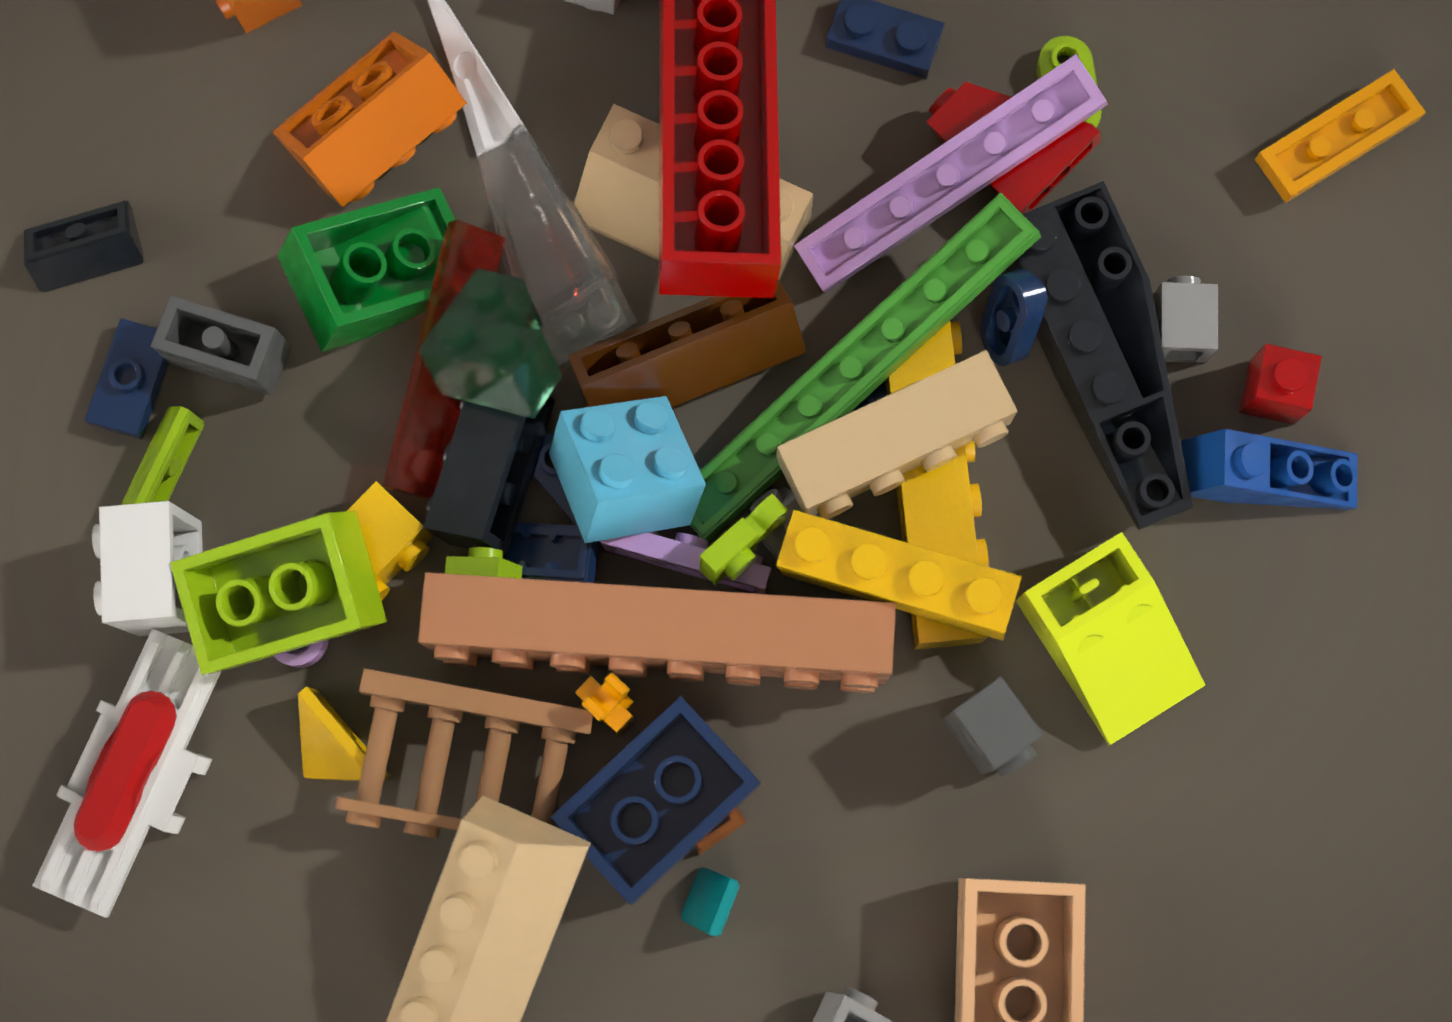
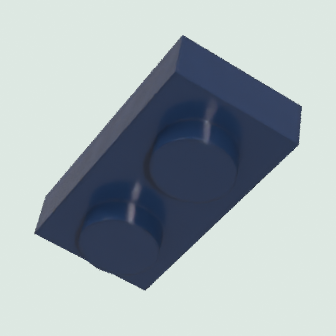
[826,0,945,79]

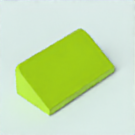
[122,406,204,505]

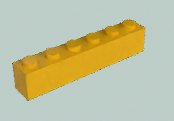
[885,321,989,650]

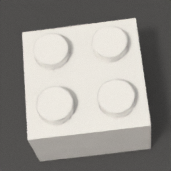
[92,501,203,636]

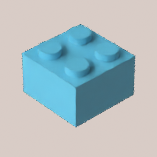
[549,396,706,543]

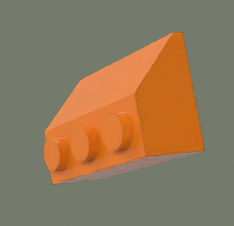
[272,31,467,208]

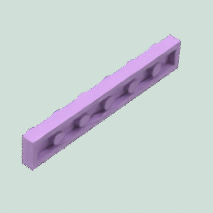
[794,54,1108,293]

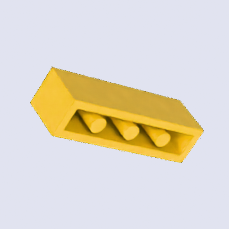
[776,510,1022,641]

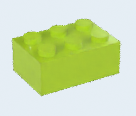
[170,511,387,675]

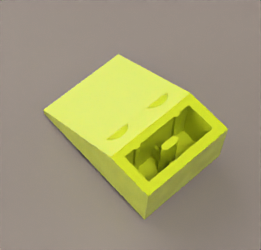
[1016,532,1205,746]

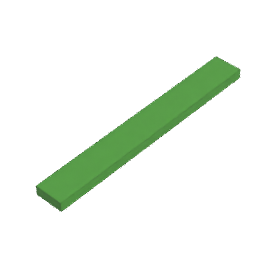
[690,192,1041,542]

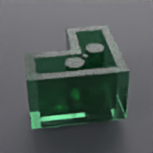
[418,268,562,419]

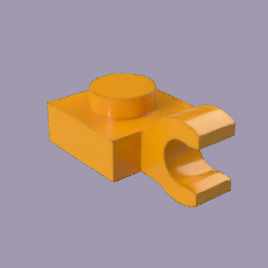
[575,673,635,737]

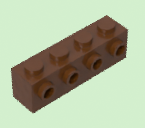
[567,279,806,408]

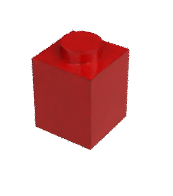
[1239,344,1322,425]

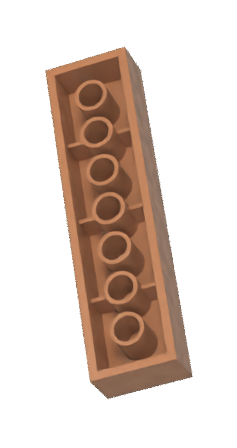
[418,572,896,693]

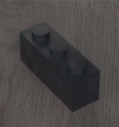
[423,370,556,556]

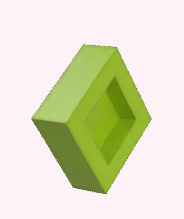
[445,547,523,579]

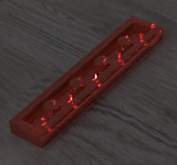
[383,219,506,500]

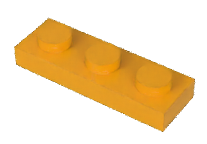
[1255,69,1426,203]

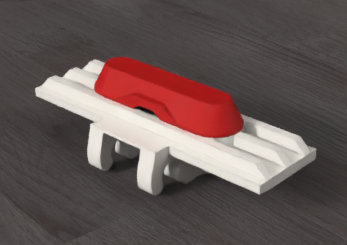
[32,628,221,918]

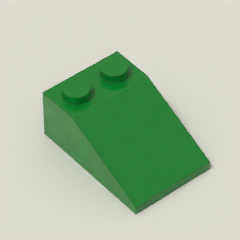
[277,187,484,352]

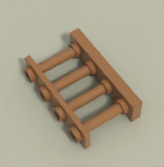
[335,668,593,839]

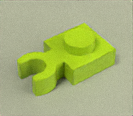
[700,493,788,586]

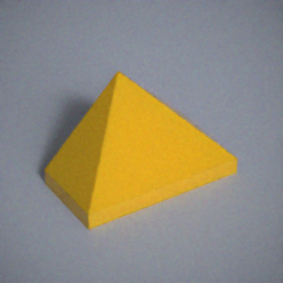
[298,686,390,781]

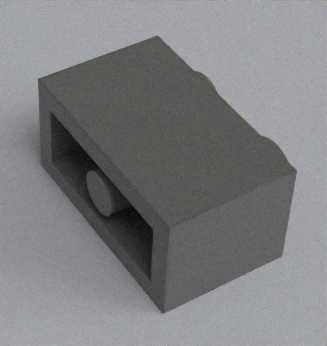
[150,295,291,396]
[942,676,1044,777]

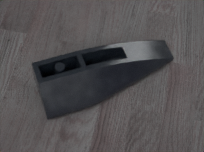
[1006,181,1193,530]

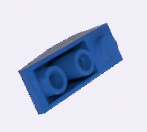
[1181,429,1358,510]

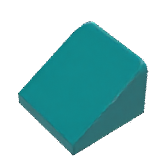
[681,867,740,937]

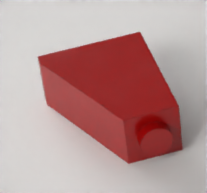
[926,81,1101,214]

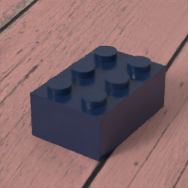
[551,696,761,905]

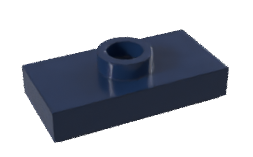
[84,318,169,440]
[502,522,599,583]

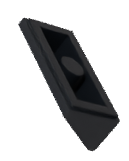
[24,201,144,292]

